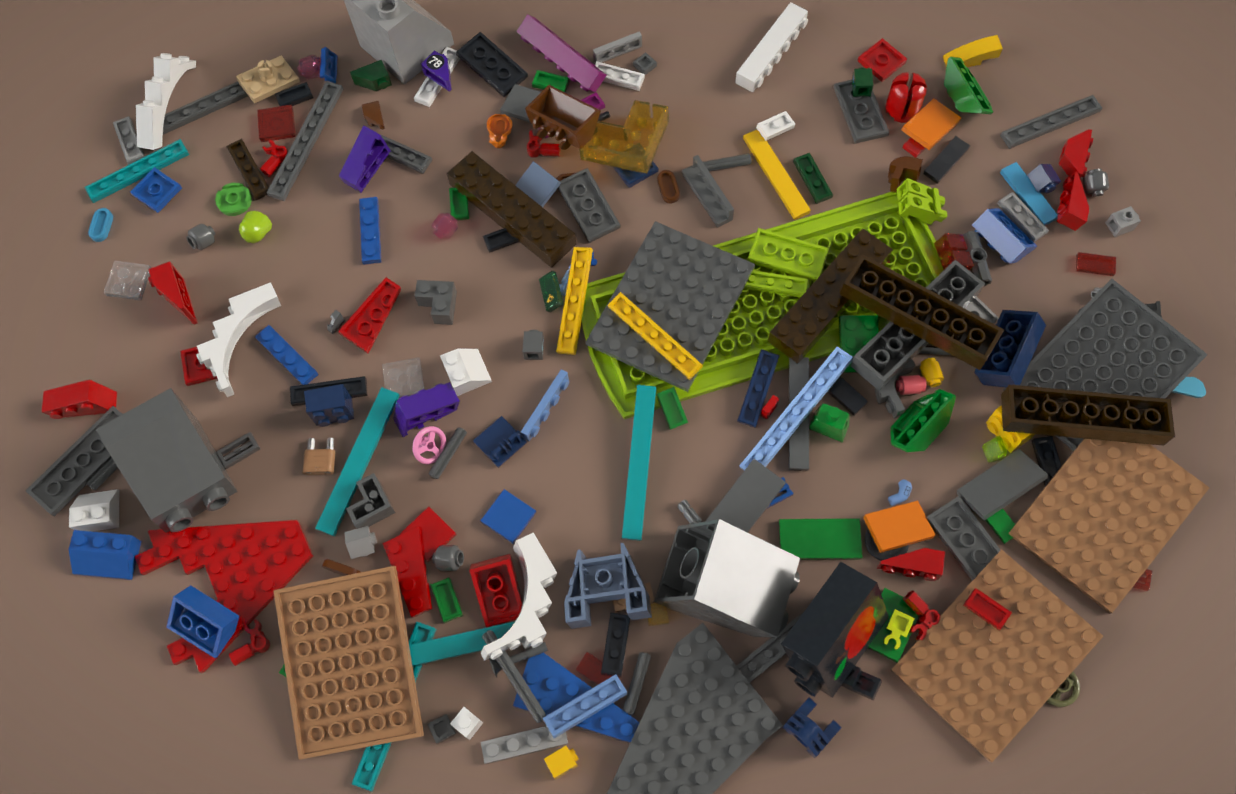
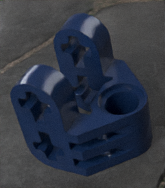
[782,697,842,758]

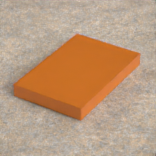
[901,98,962,150]
[863,500,935,553]

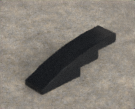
[841,666,882,701]

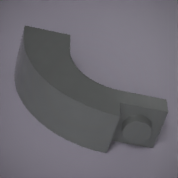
[875,359,915,419]

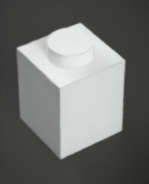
[450,707,483,740]

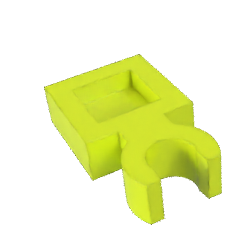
[884,609,915,649]

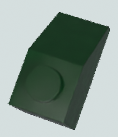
[350,60,392,91]

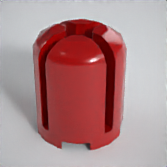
[885,72,927,123]

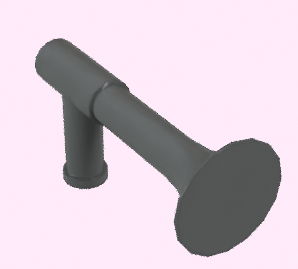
[489,642,548,678]

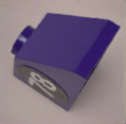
[421,50,452,92]

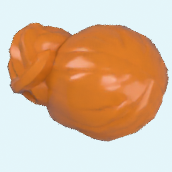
[487,114,513,148]

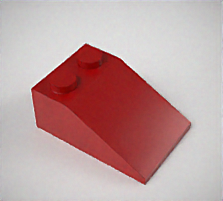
[148,261,198,325]
[469,554,523,628]

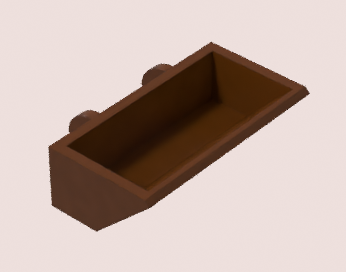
[525,85,601,150]

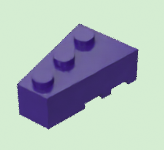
[339,125,391,193]
[393,382,460,437]

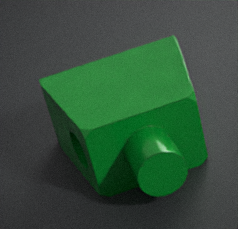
[809,404,849,442]

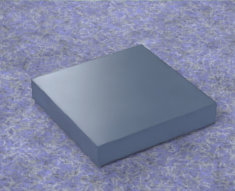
[515,161,561,207]

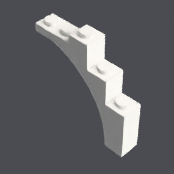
[136,53,196,150]
[196,282,281,397]
[481,533,557,661]

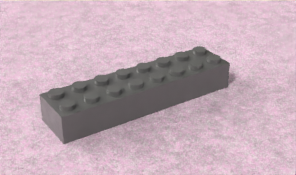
[850,260,985,391]

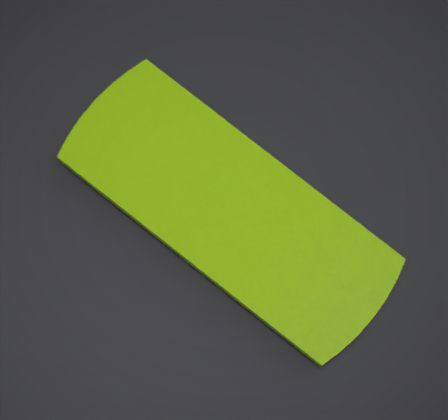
[582,192,948,419]

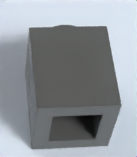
[522,330,544,360]

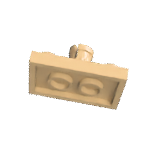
[236,55,300,104]

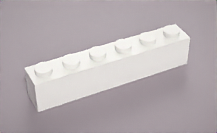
[736,2,808,92]

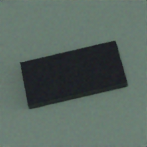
[456,32,528,97]

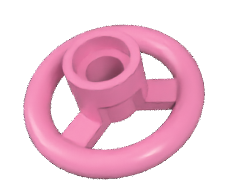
[412,426,446,464]

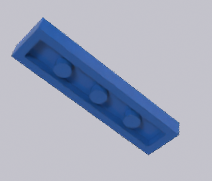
[359,197,381,265]
[255,325,319,385]

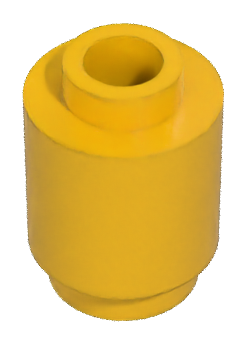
[920,358,944,388]

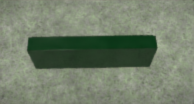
[793,153,833,204]

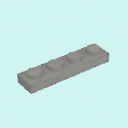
[481,726,568,764]

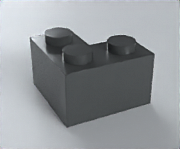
[415,280,457,325]
[346,473,396,529]

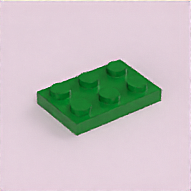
[839,315,879,373]

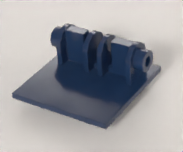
[473,416,527,468]

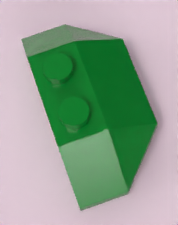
[944,57,993,115]
[890,389,956,452]

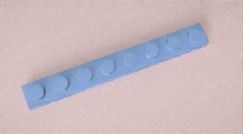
[739,347,853,471]

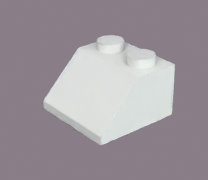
[440,349,492,396]
[69,489,119,532]

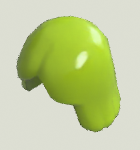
[239,211,272,244]

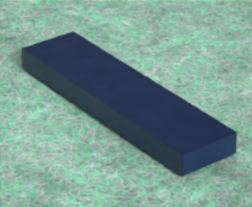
[737,349,780,428]

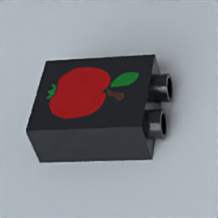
[781,562,889,698]

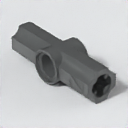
[961,231,992,287]

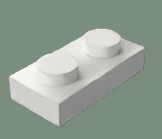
[756,111,795,141]

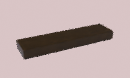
[226,138,269,200]

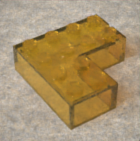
[579,100,669,174]

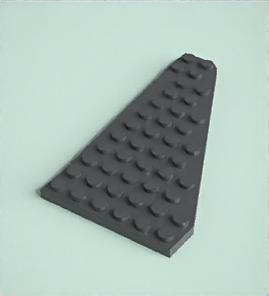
[607,623,783,794]

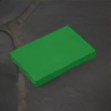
[868,588,919,663]

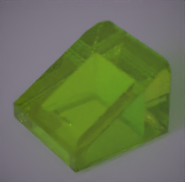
[982,436,1008,463]

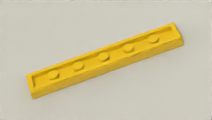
[743,130,811,220]
[556,247,593,355]
[607,292,703,380]

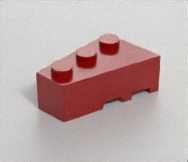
[42,379,117,419]

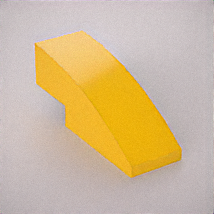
[943,35,1003,67]

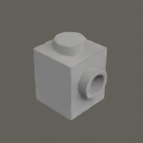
[1105,206,1141,237]
[345,526,377,559]

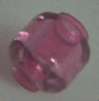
[297,54,321,80]
[431,212,458,239]

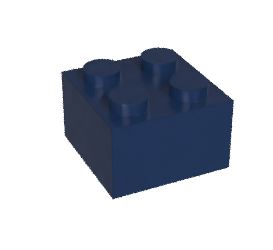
[304,384,354,427]

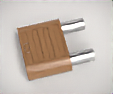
[303,438,336,475]

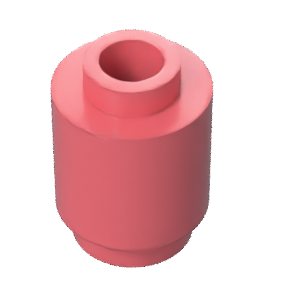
[896,375,926,395]

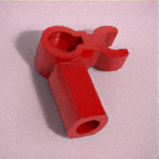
[527,130,561,158]
[260,140,288,177]
[903,590,940,640]
[229,619,270,666]

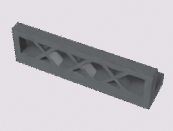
[682,155,734,228]

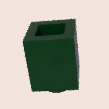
[852,68,874,97]

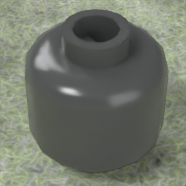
[1083,169,1109,197]
[186,223,216,250]
[432,545,464,571]

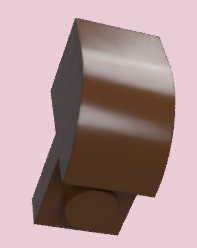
[888,156,923,193]

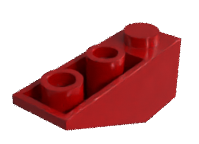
[1057,172,1089,231]
[877,548,945,581]

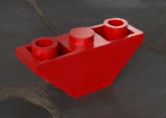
[1059,129,1093,178]

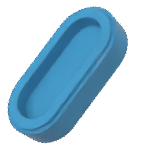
[88,208,113,242]

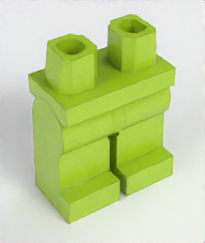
[897,178,947,225]

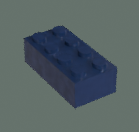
[974,310,1046,388]

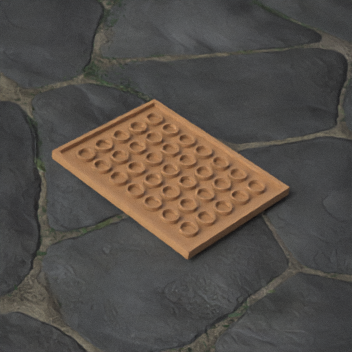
[1008,439,1210,613]
[891,549,1104,763]
[274,566,424,760]

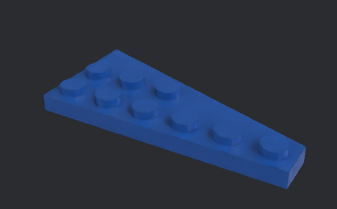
[513,653,640,743]

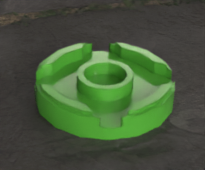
[215,183,252,216]

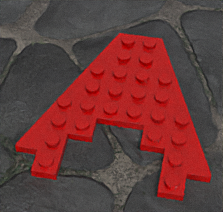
[135,520,313,673]

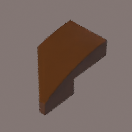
[362,101,385,130]

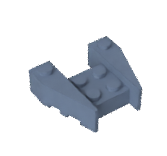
[564,543,652,629]

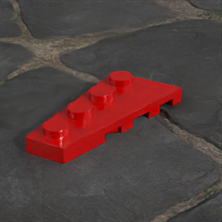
[338,277,401,354]
[382,526,432,618]

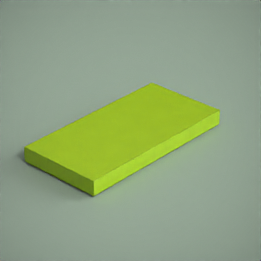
[747,228,829,281]

